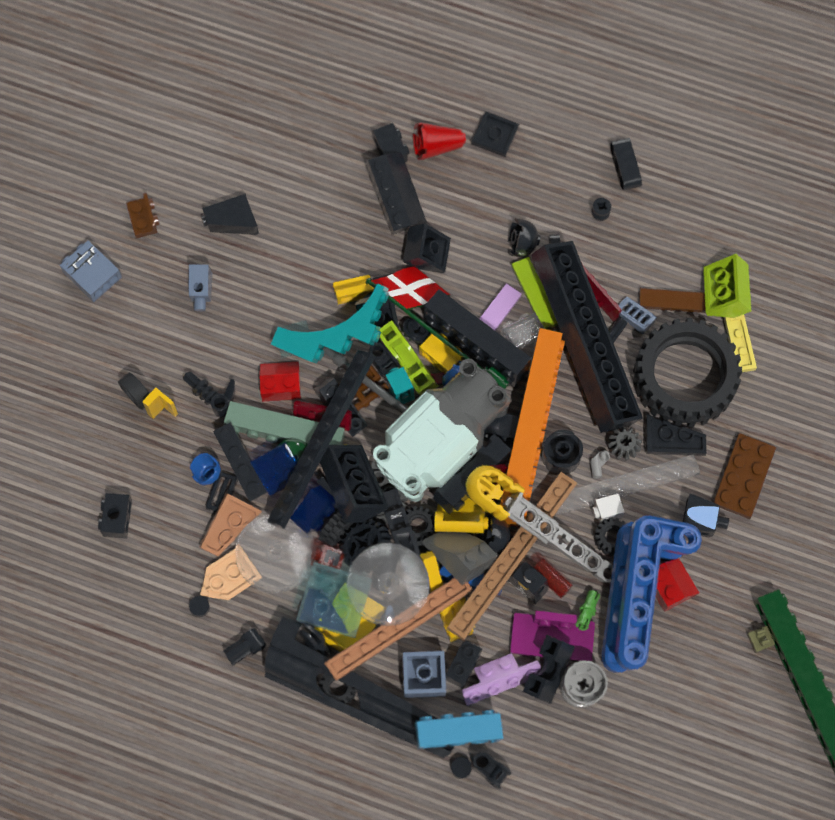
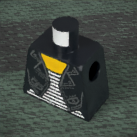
[508,561,549,605]

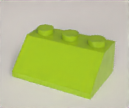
[703,254,751,318]

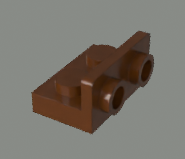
[126,193,160,239]

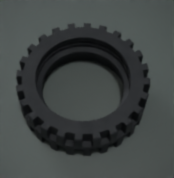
[633,318,742,427]

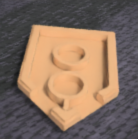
[200,545,262,601]

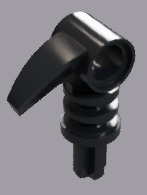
[183,371,235,417]

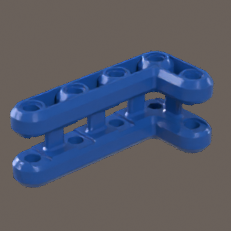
[601,516,702,673]

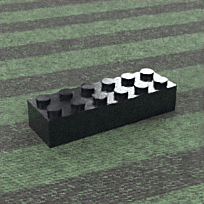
[424,289,531,388]

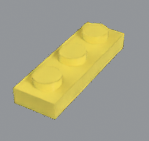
[724,314,757,372]

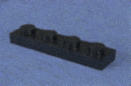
[213,422,268,502]

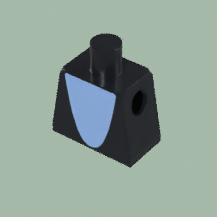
[682,494,729,537]

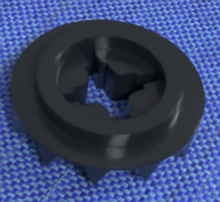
[401,318,431,344]

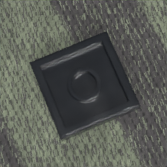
[471,111,520,157]

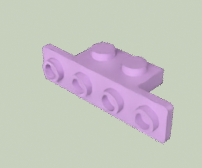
[462,653,541,705]

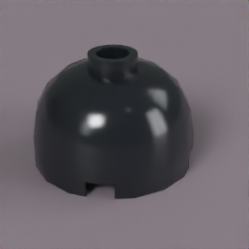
[508,218,540,257]
[477,515,513,555]

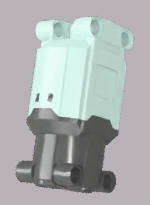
[373,359,511,502]

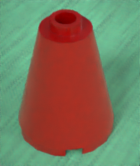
[413,122,466,160]

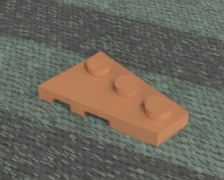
[199,493,262,556]

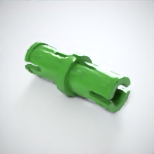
[575,590,600,631]

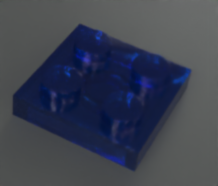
[250,442,297,496]

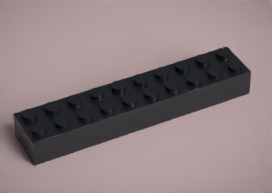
[531,241,643,433]

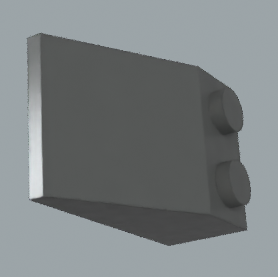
[422,532,498,585]

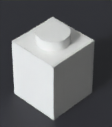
[592,494,624,523]

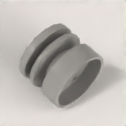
[559,661,608,708]

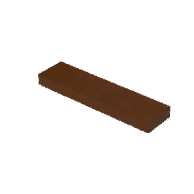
[639,288,706,313]

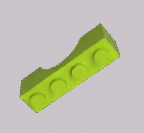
[380,320,439,396]

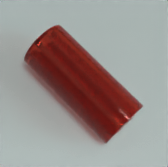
[534,558,573,599]

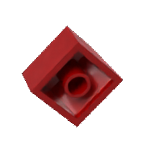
[260,361,301,402]
[656,558,699,612]

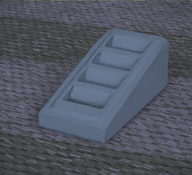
[619,297,657,335]

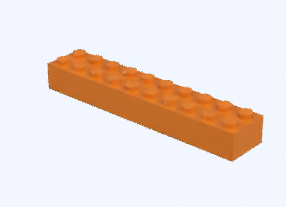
[500,328,565,528]

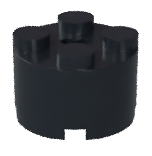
[542,430,583,474]

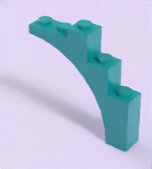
[271,284,389,364]

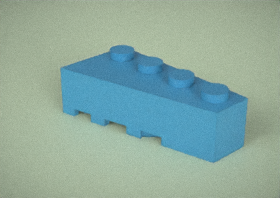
[415,710,503,749]

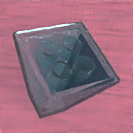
[296,562,373,638]

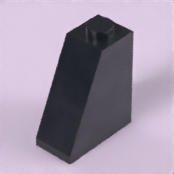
[201,194,259,235]

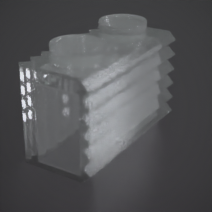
[500,312,545,349]

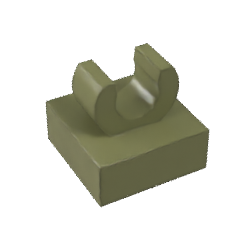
[747,626,775,653]

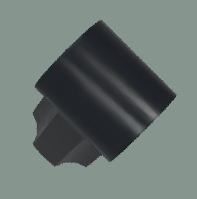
[223,628,267,666]

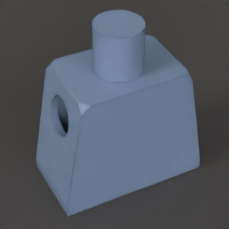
[189,265,212,311]

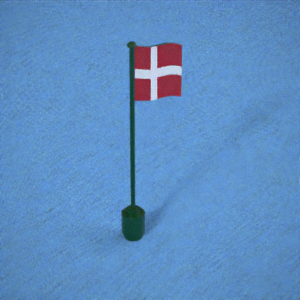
[366,267,510,389]

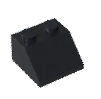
[403,223,451,273]

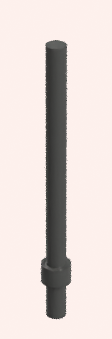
[324,347,408,414]

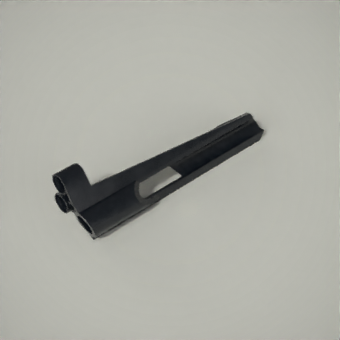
[265,616,454,758]

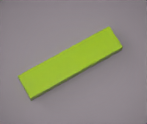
[511,257,558,329]

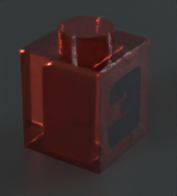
[311,544,345,573]

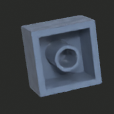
[403,651,446,698]

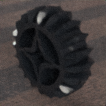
[340,519,394,573]

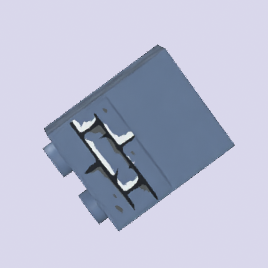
[60,241,122,302]

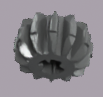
[608,426,642,461]

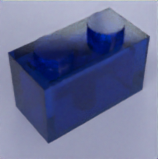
[290,485,336,534]

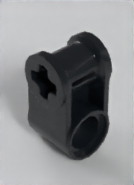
[369,342,402,381]
[472,752,512,790]

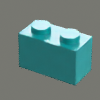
[386,367,415,404]

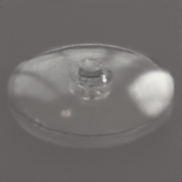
[235,514,316,593]
[347,543,429,626]

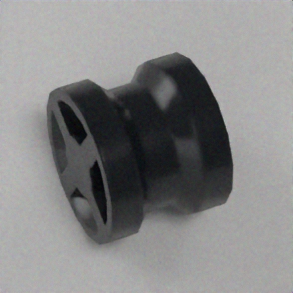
[591,198,612,221]

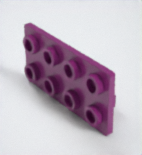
[510,611,595,661]

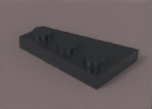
[646,414,707,456]

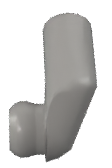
[590,450,610,479]

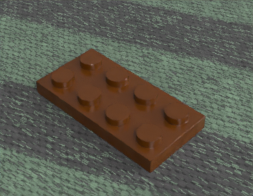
[713,433,776,519]

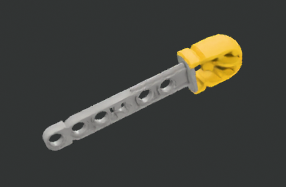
[466,466,613,583]

